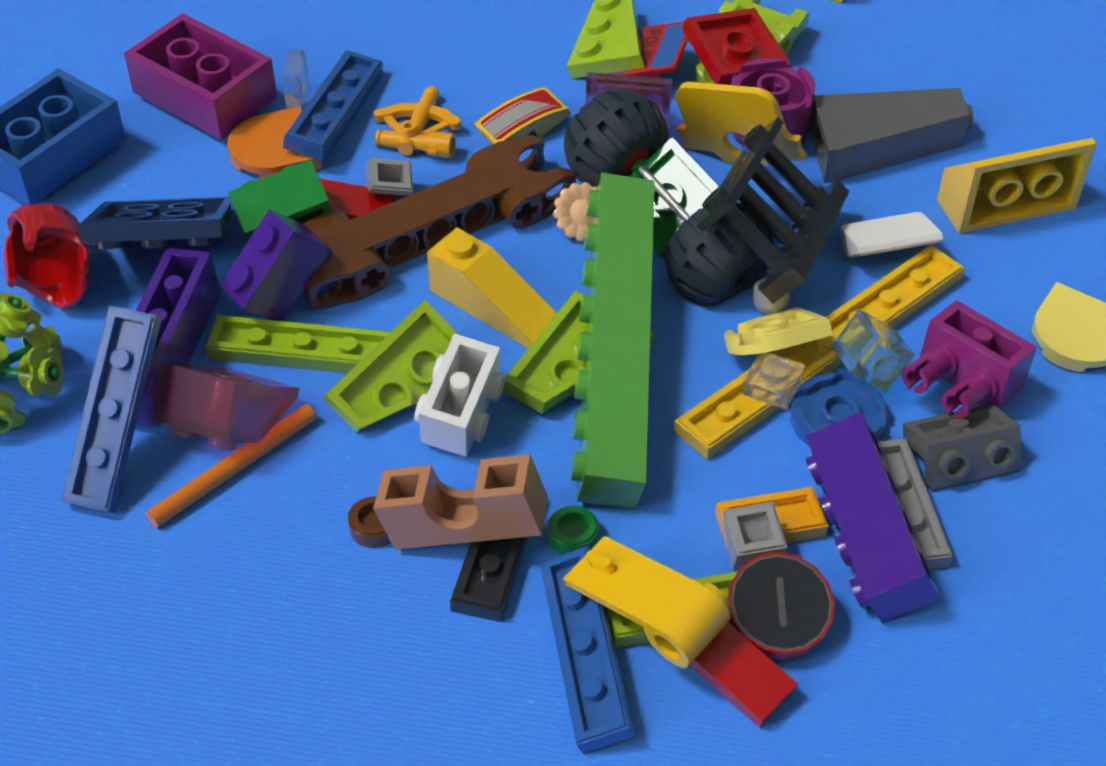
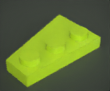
[566,0,645,79]
[503,290,655,414]
[322,300,459,433]

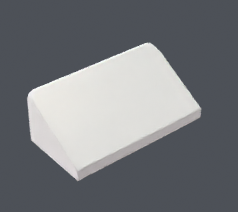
[839,212,943,259]

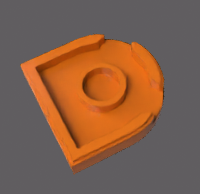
[228,106,322,179]

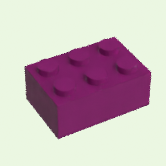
[124,13,277,140]

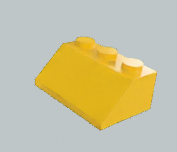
[937,138,1097,234]

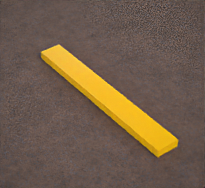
[673,245,965,460]

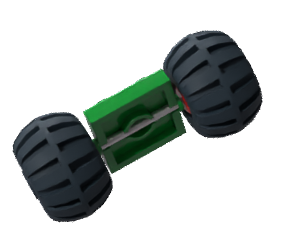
[564,88,775,307]

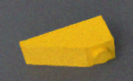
[427,227,557,348]

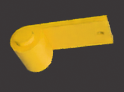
[563,536,731,668]

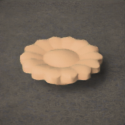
[553,182,597,242]

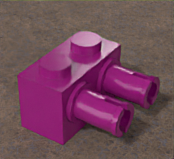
[902,300,1037,419]

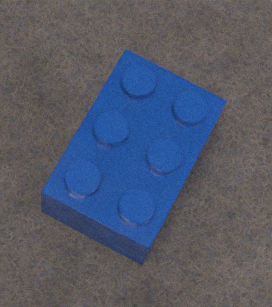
[0,68,126,205]

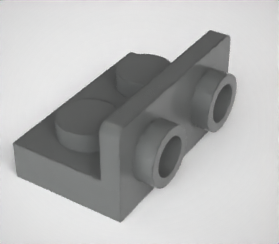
[903,404,1021,490]

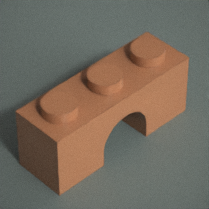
[373,454,548,550]

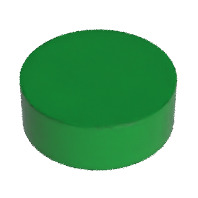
[548,506,599,555]

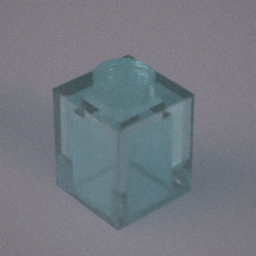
[831,309,915,392]

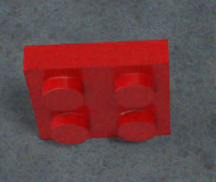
[682,8,791,85]

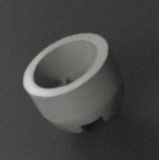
[753,278,790,316]

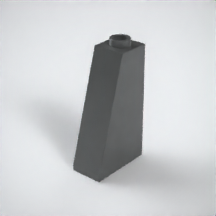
[809,88,973,182]

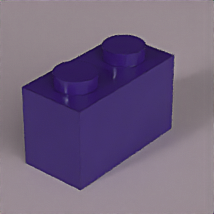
[219,209,331,321]

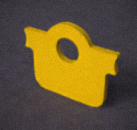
[675,82,807,167]

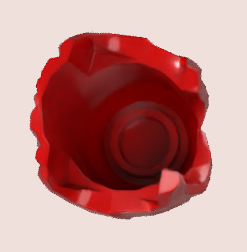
[3,203,91,311]

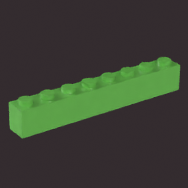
[569,173,655,510]

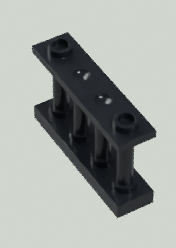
[696,117,850,304]

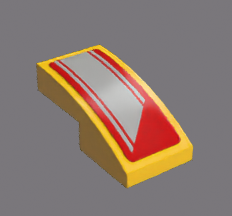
[474,87,571,145]

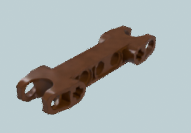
[303,135,576,309]

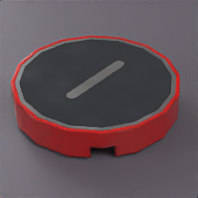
[727,552,835,660]

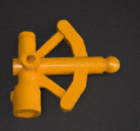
[374,86,461,159]

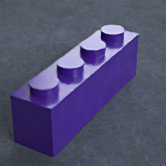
[136,247,221,428]
[805,411,941,623]

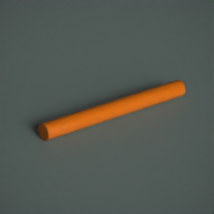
[146,404,317,528]

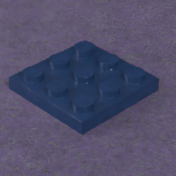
[79,197,237,250]

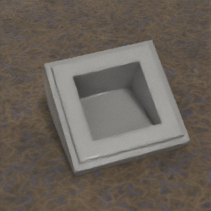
[365,158,413,196]
[723,502,788,572]

